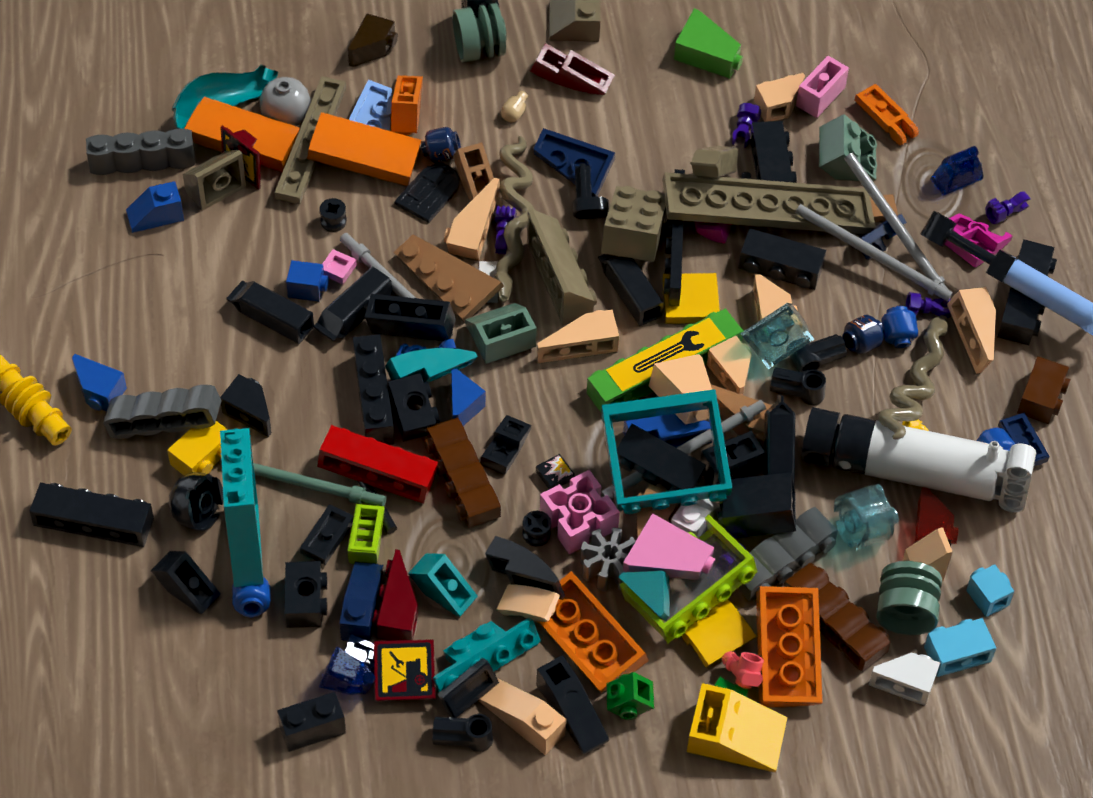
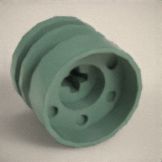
[452,3,507,62]
[876,561,942,635]

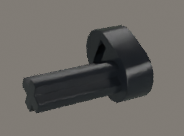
[572,163,610,219]

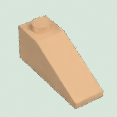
[444,178,500,260]
[947,287,996,374]
[537,310,619,363]
[478,679,566,755]

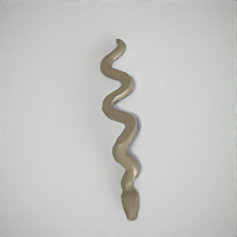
[494,136,534,302]
[878,315,948,440]

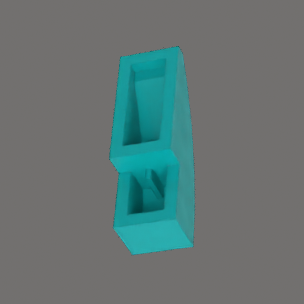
[385,348,478,383]

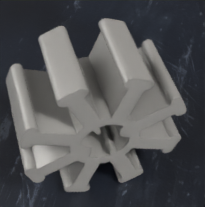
[580,527,636,592]

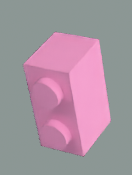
[796,56,849,118]

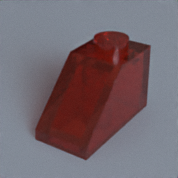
[915,487,959,547]

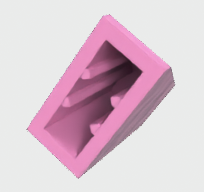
[623,513,716,580]

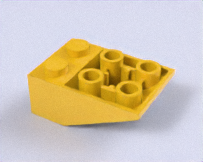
[687,683,787,773]

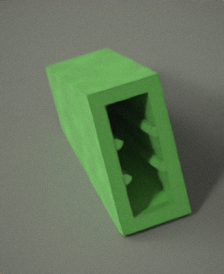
[674,8,743,79]

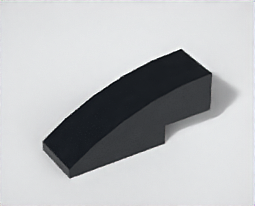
[485,536,565,600]

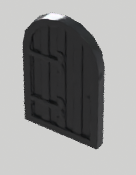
[395,164,460,223]

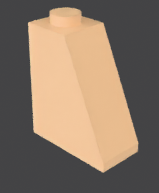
[649,354,712,425]

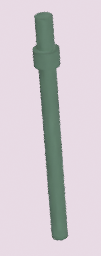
[254,463,386,506]

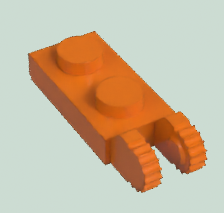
[855,84,919,146]

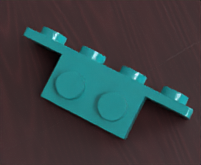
[433,618,541,693]

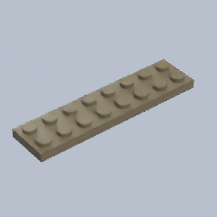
[662,172,875,234]

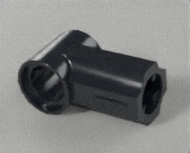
[787,334,847,373]
[770,367,826,405]
[432,714,493,752]

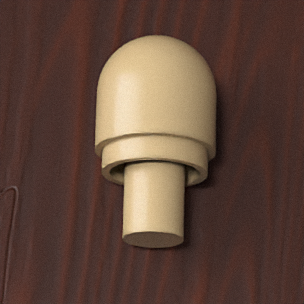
[501,91,528,123]

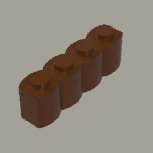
[423,418,501,528]
[783,563,891,672]

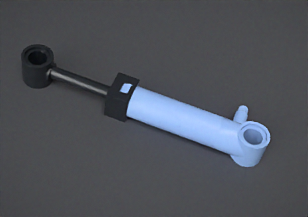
[920,211,1093,335]

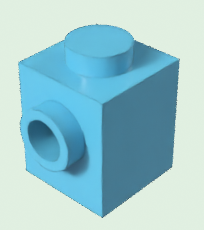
[966,564,1015,617]

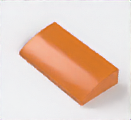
[184,97,300,172]
[307,112,422,186]
[538,571,648,693]
[756,586,822,707]

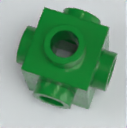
[606,672,654,720]

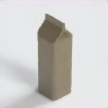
[690,146,738,178]

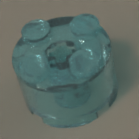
[834,484,899,550]

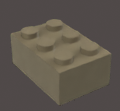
[601,186,666,262]

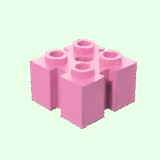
[540,470,620,554]

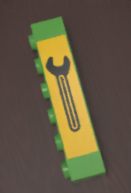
[587,308,744,412]

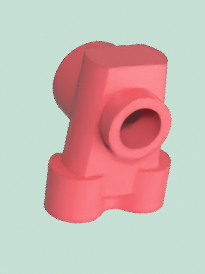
[722,651,764,689]

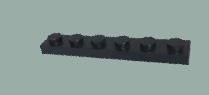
[664,169,685,306]

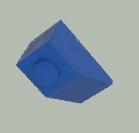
[126,181,184,233]
[72,354,127,412]

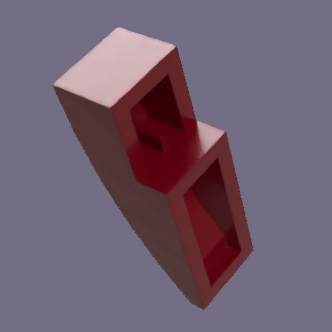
[530,43,615,95]

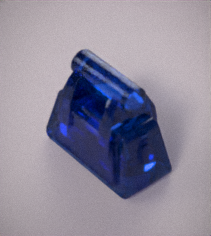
[931,146,984,195]
[319,647,375,695]

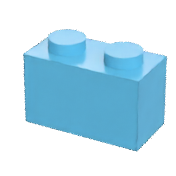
[924,618,997,677]

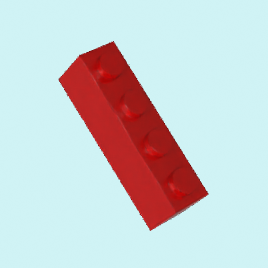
[317,425,438,504]

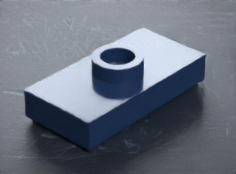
[998,413,1050,467]

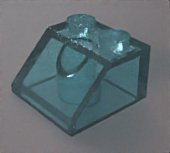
[741,303,814,369]

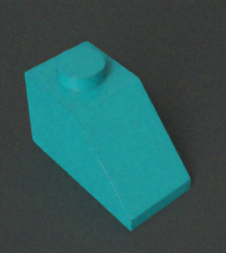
[408,553,478,617]

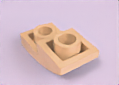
[496,584,560,621]

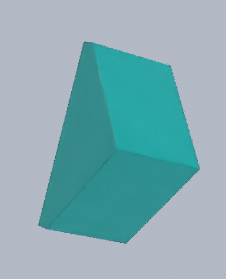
[619,571,670,621]

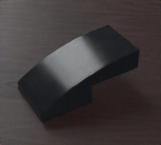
[480,415,532,475]

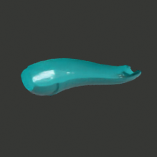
[172,64,278,129]

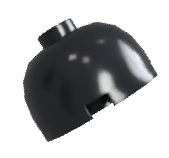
[169,472,223,531]

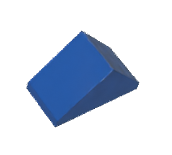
[451,369,486,426]

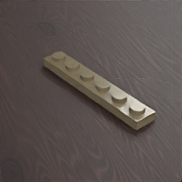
[274,76,346,204]

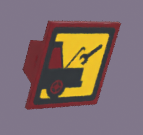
[221,125,261,190]
[374,639,435,701]

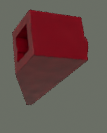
[373,549,418,641]

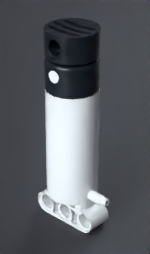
[801,407,1036,512]

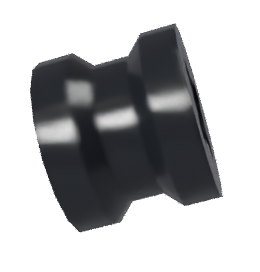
[319,198,347,232]
[522,510,551,547]

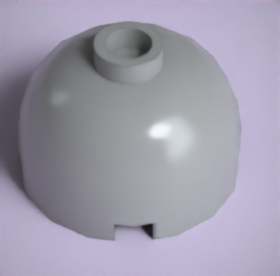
[260,77,311,127]

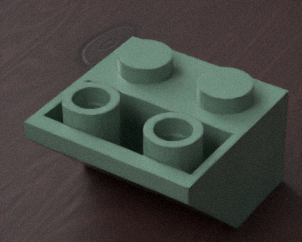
[819,114,877,181]
[465,303,537,364]

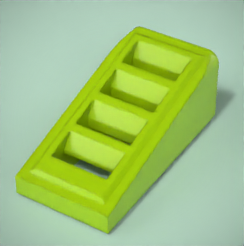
[348,504,385,564]

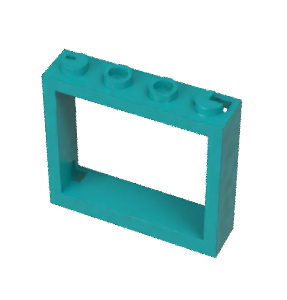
[601,389,732,514]
[220,428,264,587]

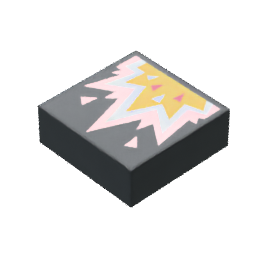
[536,454,575,489]

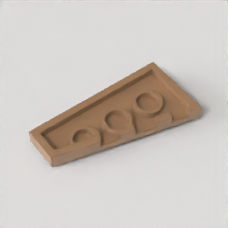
[394,234,504,323]

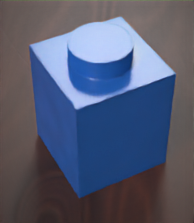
[286,260,328,302]

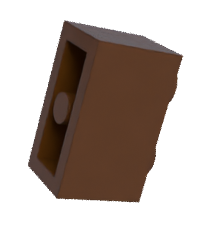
[1017,356,1071,424]

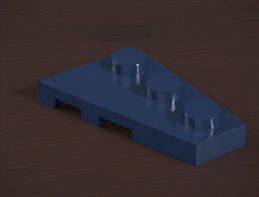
[533,128,615,197]

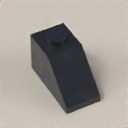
[220,374,272,437]
[150,551,221,614]

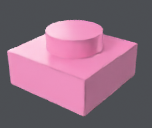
[323,249,357,284]

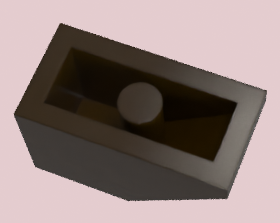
[348,13,398,67]

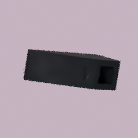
[536,655,609,755]

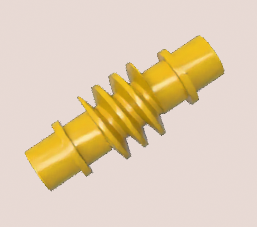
[0,355,72,446]

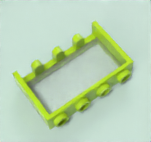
[619,515,758,643]

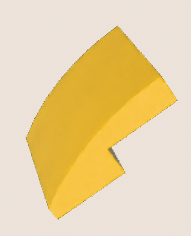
[681,599,756,667]

